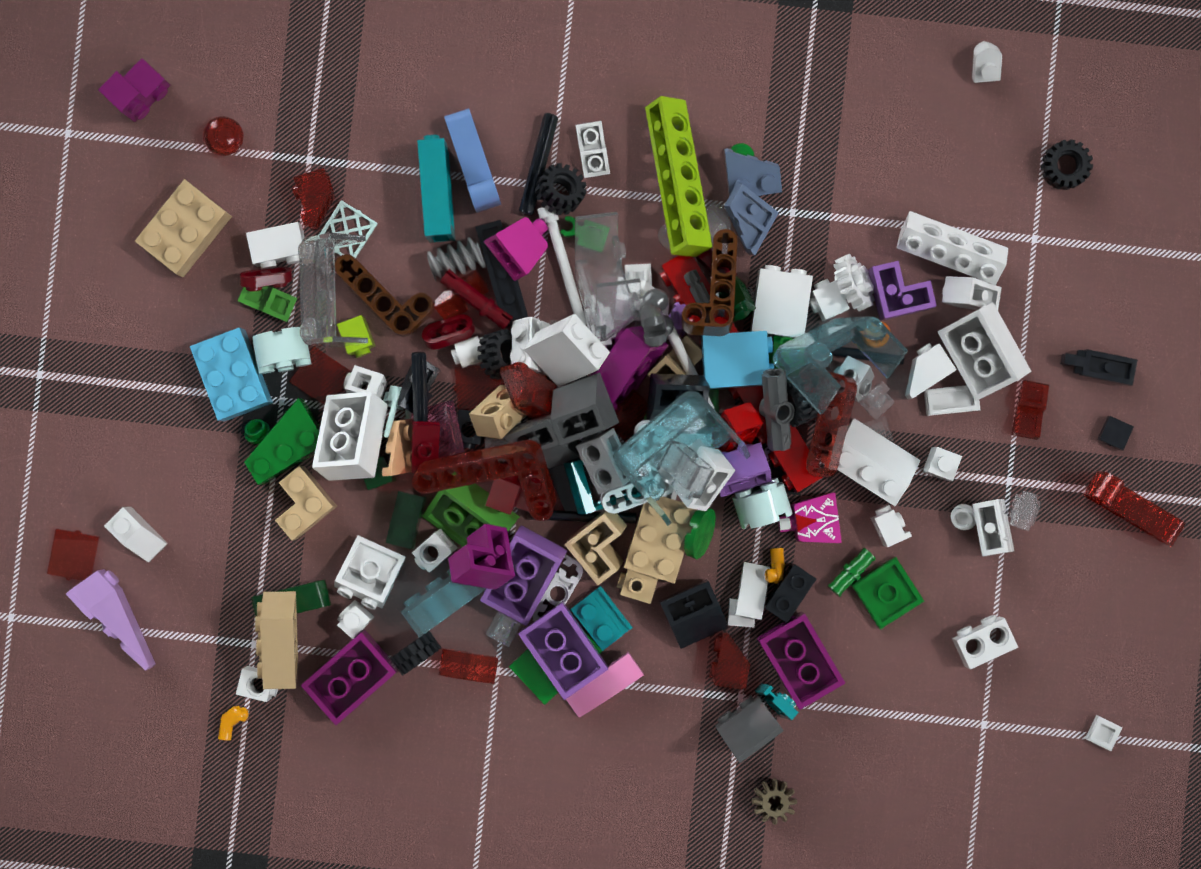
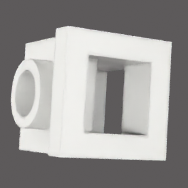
[344,365,388,399]
[871,505,912,547]
[337,600,374,639]

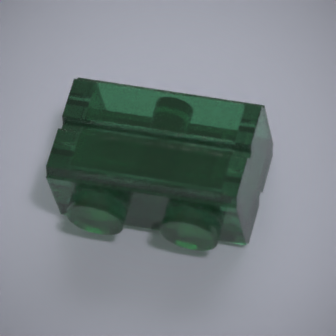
[385,491,427,549]

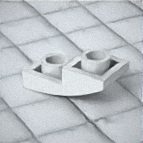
[575,121,610,178]

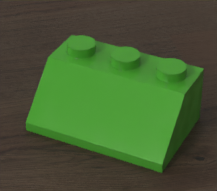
[422,469,520,547]

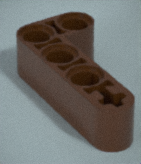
[681,229,737,336]
[335,254,435,337]

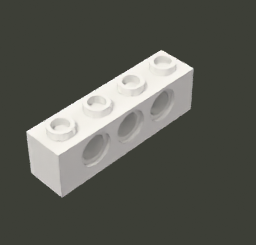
[897,211,1008,285]

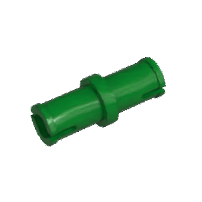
[828,548,876,597]

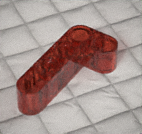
[802,368,857,477]
[1083,471,1186,547]

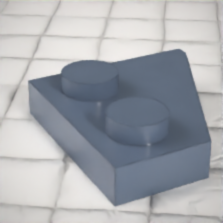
[724,148,782,196]

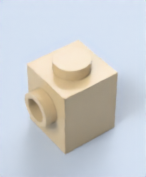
[617,569,658,604]

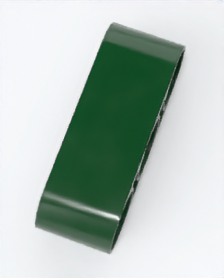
[251,579,331,617]

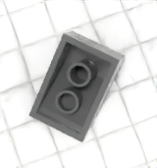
[715,695,784,763]

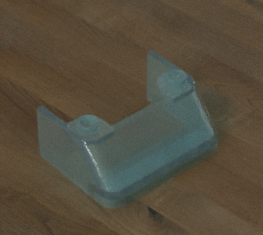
[773,316,908,415]
[614,391,750,526]

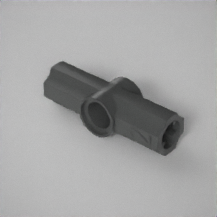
[759,368,795,451]

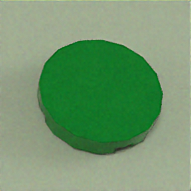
[684,508,716,559]

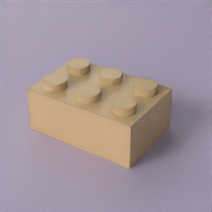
[135,179,232,277]
[624,496,697,584]
[255,591,298,689]

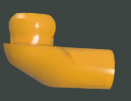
[765,548,785,584]
[218,706,249,740]

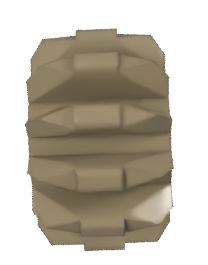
[752,778,797,825]

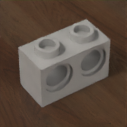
[576,428,636,494]

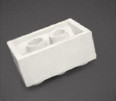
[825,418,921,506]

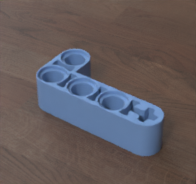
[444,108,502,213]

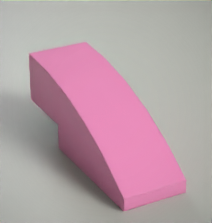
[566,652,644,718]

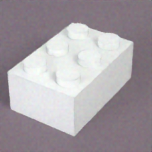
[938,302,1031,401]
[312,391,388,481]

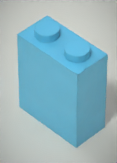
[701,331,774,389]

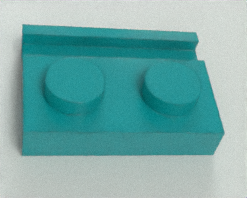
[571,585,633,651]
[755,684,799,720]

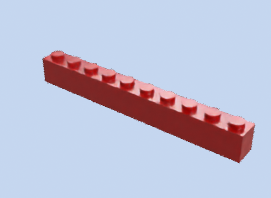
[659,255,825,492]

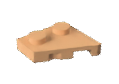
[382,419,413,476]

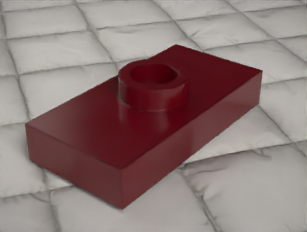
[411,421,440,474]

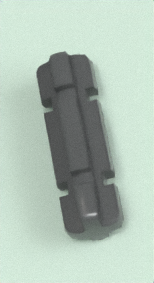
[684,270,710,303]

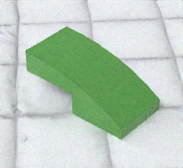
[238,286,297,322]

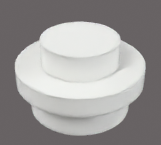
[951,504,976,530]

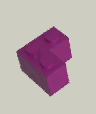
[98,58,170,122]
[448,524,515,590]

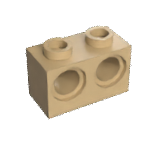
[469,385,532,439]

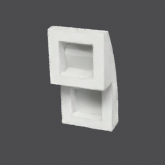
[735,562,770,620]

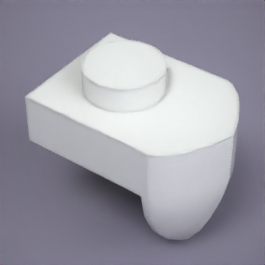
[972,41,1002,83]

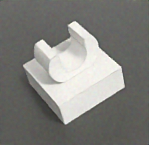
[624,264,652,286]

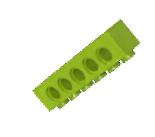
[645,96,713,257]

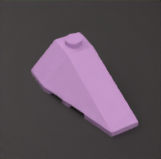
[66,569,156,670]

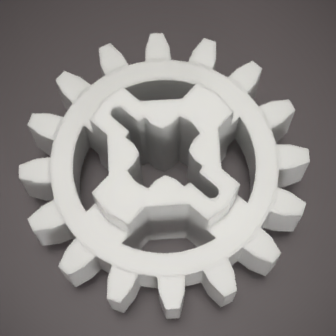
[834,254,875,311]

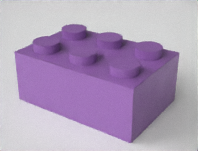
[480,525,567,626]
[518,601,608,700]

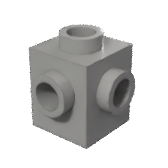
[832,356,875,403]

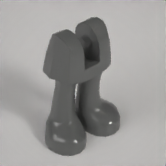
[639,288,674,347]

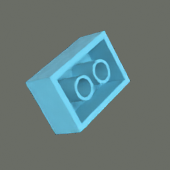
[190,327,273,422]

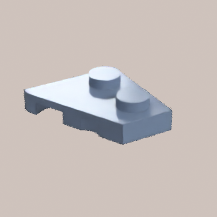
[724,183,779,255]

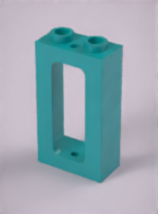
[417,135,456,243]

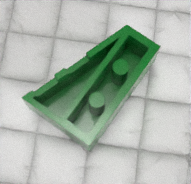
[244,398,320,485]

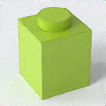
[337,315,376,358]

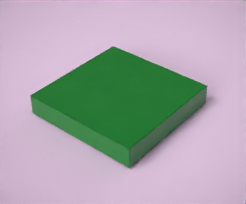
[851,557,924,630]

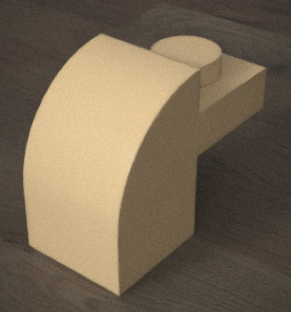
[647,335,702,377]

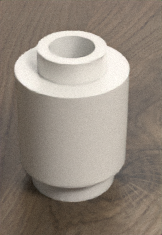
[451,336,483,368]

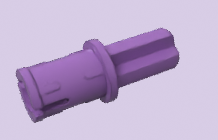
[669,302,689,337]

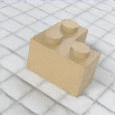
[275,466,337,541]
[564,510,627,585]

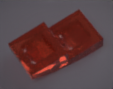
[433,269,489,320]
[1011,380,1049,440]
[438,649,499,684]

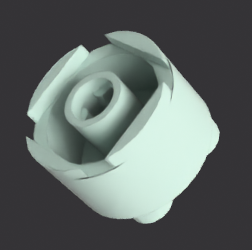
[252,327,312,374]
[732,478,793,529]

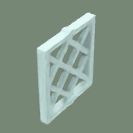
[316,200,378,263]

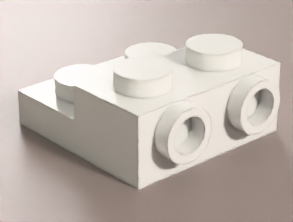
[334,535,406,610]

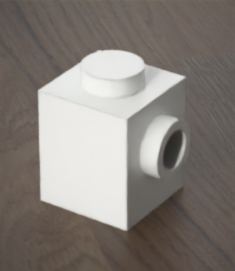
[809,279,850,322]

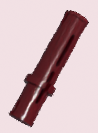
[439,269,513,330]

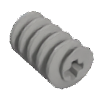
[427,237,486,281]

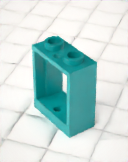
[564,445,644,514]

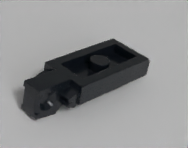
[1060,349,1138,386]

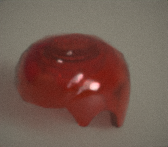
[203,116,244,156]

